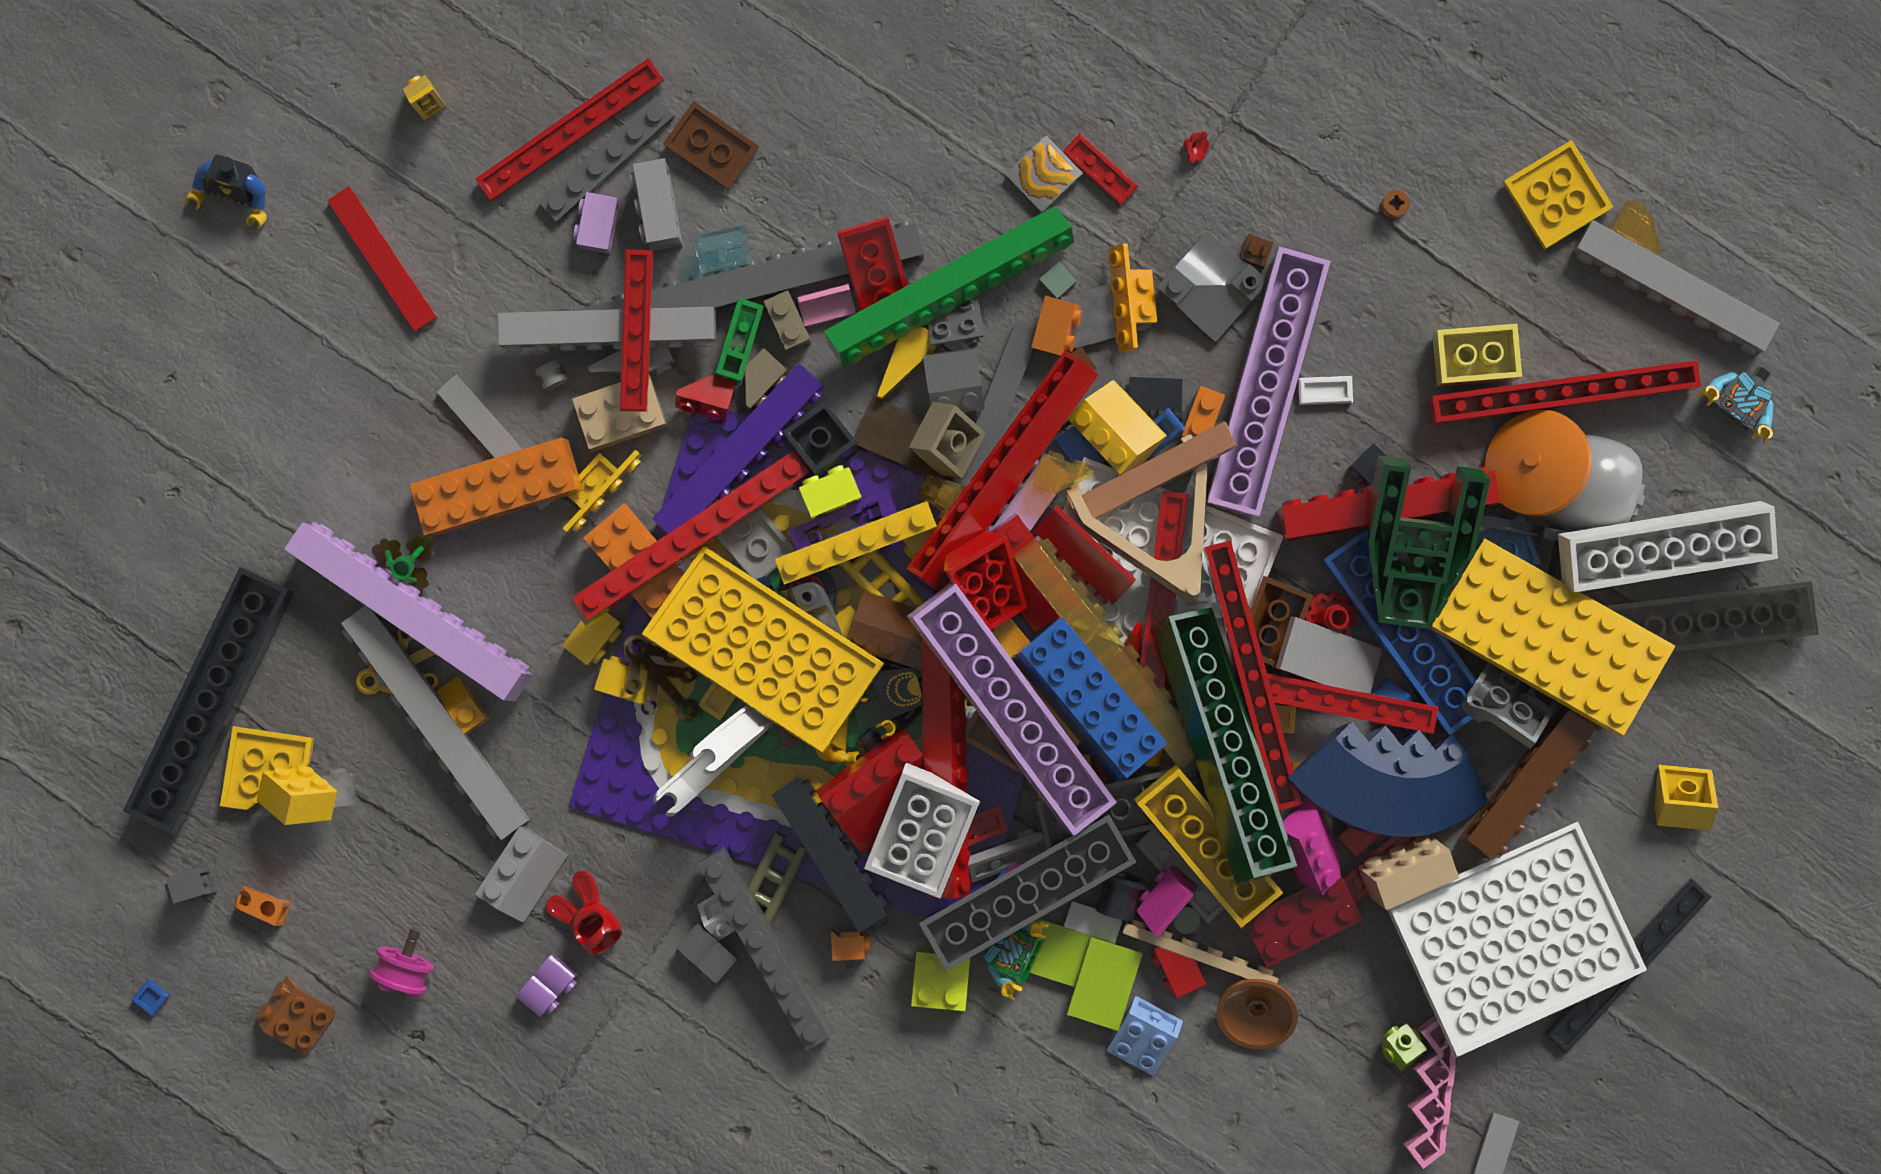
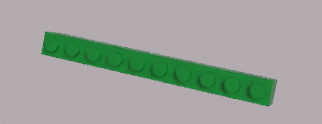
[824,206,1075,368]

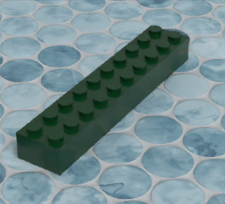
[1152,607,1297,885]

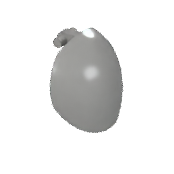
[1539,435,1645,532]

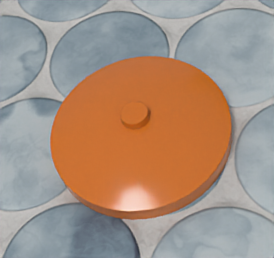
[1485,410,1592,517]

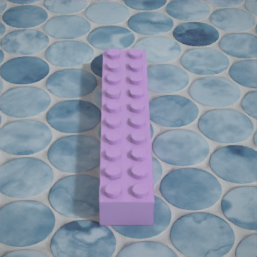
[1205,246,1331,520]
[285,522,533,701]
[907,583,1117,836]

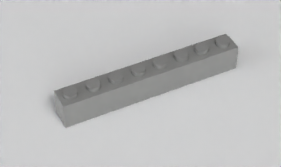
[1572,220,1780,355]
[498,307,716,353]

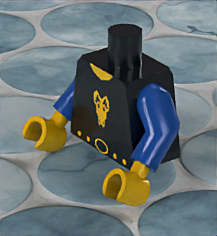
[185,154,267,229]

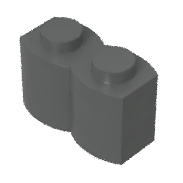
[676,923,739,983]

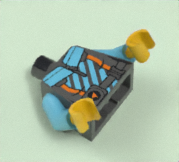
[1698,366,1773,445]

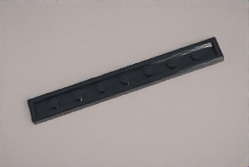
[1545,878,1712,1053]

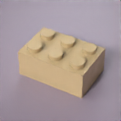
[572,375,668,452]
[1358,835,1459,910]

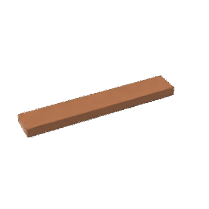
[1081,421,1238,520]

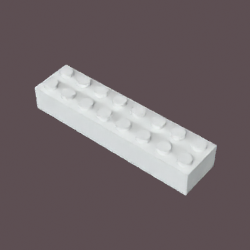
[1558,501,1778,592]

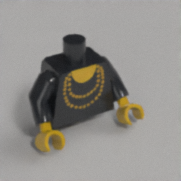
[873,657,923,739]

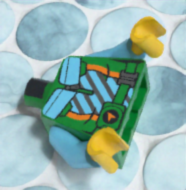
[983,921,1049,1001]

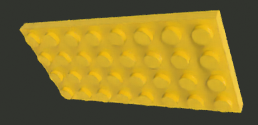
[1431,538,1675,738]
[642,546,884,754]

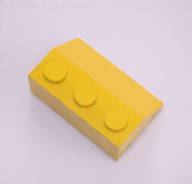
[1067,380,1167,475]

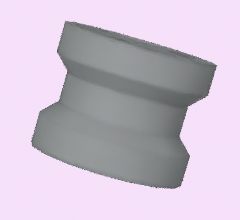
[535,360,568,391]

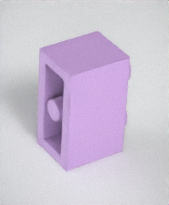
[573,192,620,254]

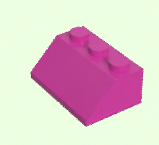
[1283,800,1340,895]

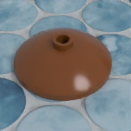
[1216,979,1298,1050]

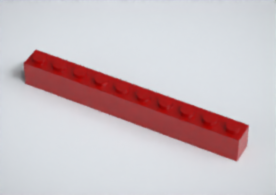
[906,351,1099,592]
[1428,360,1702,426]
[570,451,809,626]
[1203,540,1302,810]
[921,636,971,899]

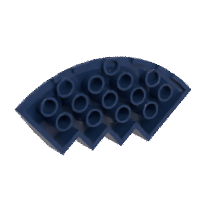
[1286,722,1488,837]

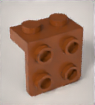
[256,976,336,1054]

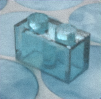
[693,225,752,274]

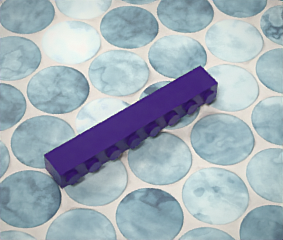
[652,363,823,534]

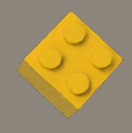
[256,766,337,825]

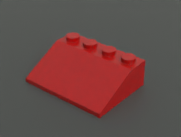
[815,728,924,854]

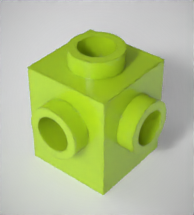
[1381,1023,1427,1072]

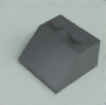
[923,348,985,413]

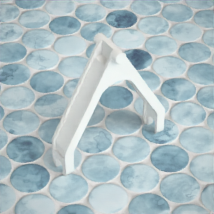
[653,705,775,817]

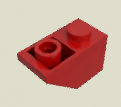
[675,375,736,422]
[1150,946,1206,998]

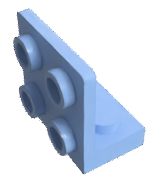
[1107,996,1183,1076]

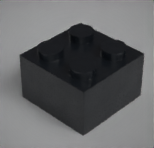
[782,401,858,478]

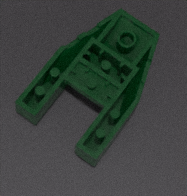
[1368,455,1491,629]

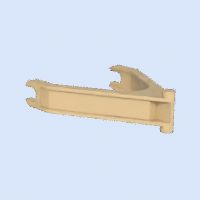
[1066,434,1207,606]

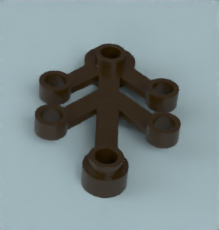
[622,635,700,722]

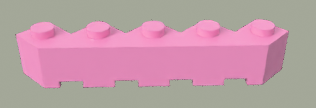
[1402,990,1456,1169]

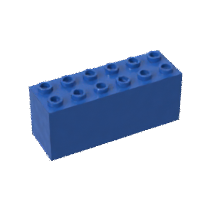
[1011,617,1167,782]

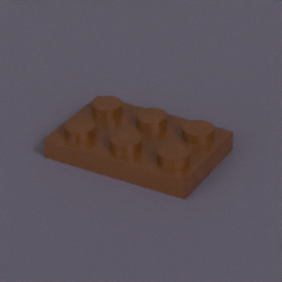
[663,101,759,191]

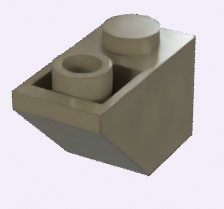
[745,348,788,411]

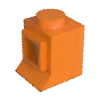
[831,929,870,961]

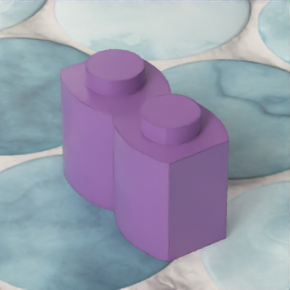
[516,954,578,1017]

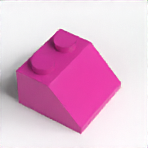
[1136,865,1198,937]

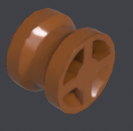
[1381,190,1410,220]

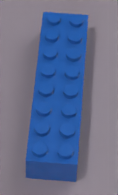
[1320,529,1476,736]

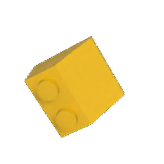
[1654,765,1718,831]

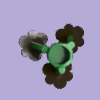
[371,534,436,596]

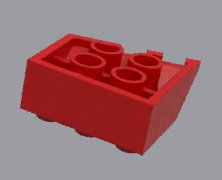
[944,531,1027,631]

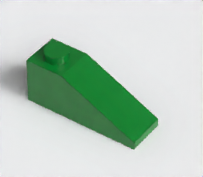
[713,298,764,386]

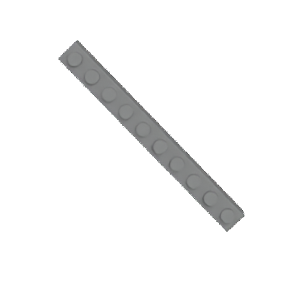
[341,605,530,840]

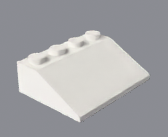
[864,763,980,898]

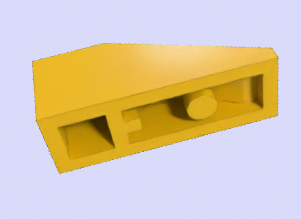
[403,75,446,121]
[877,327,937,400]

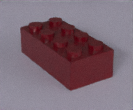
[1244,874,1364,968]

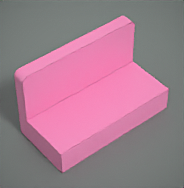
[797,284,856,328]

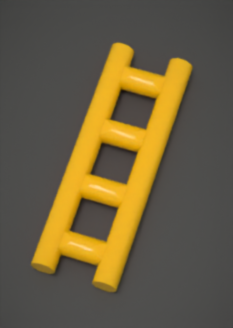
[839,550,925,608]

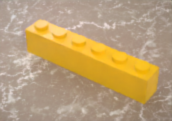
[775,501,937,584]

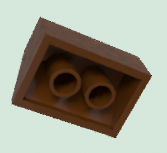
[1250,576,1314,671]
[847,590,922,671]

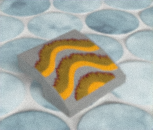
[1005,136,1083,212]

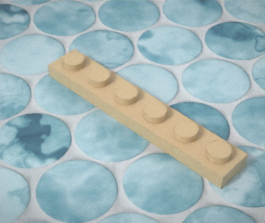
[1121,920,1279,983]

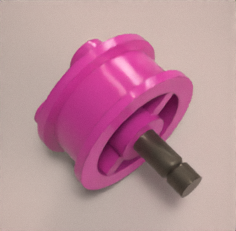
[368,928,434,998]

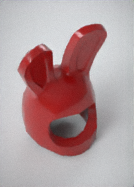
[546,870,623,955]

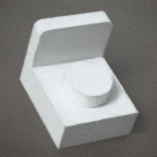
[697,894,735,940]

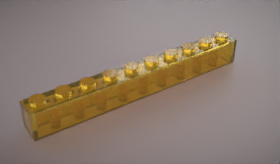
[1013,536,1195,770]

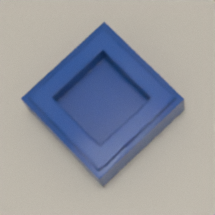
[131,978,170,1017]

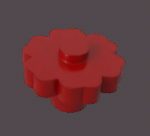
[1304,591,1356,637]

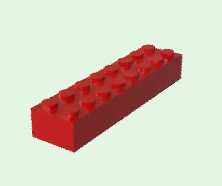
[1276,467,1500,542]

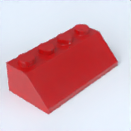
[1034,505,1137,605]
[990,513,1081,632]

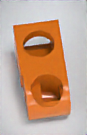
[234,886,292,926]

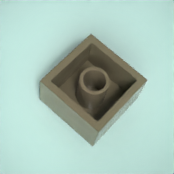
[909,402,986,479]

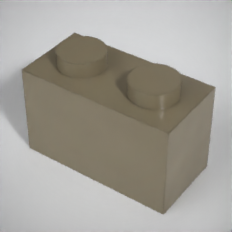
[764,291,811,354]

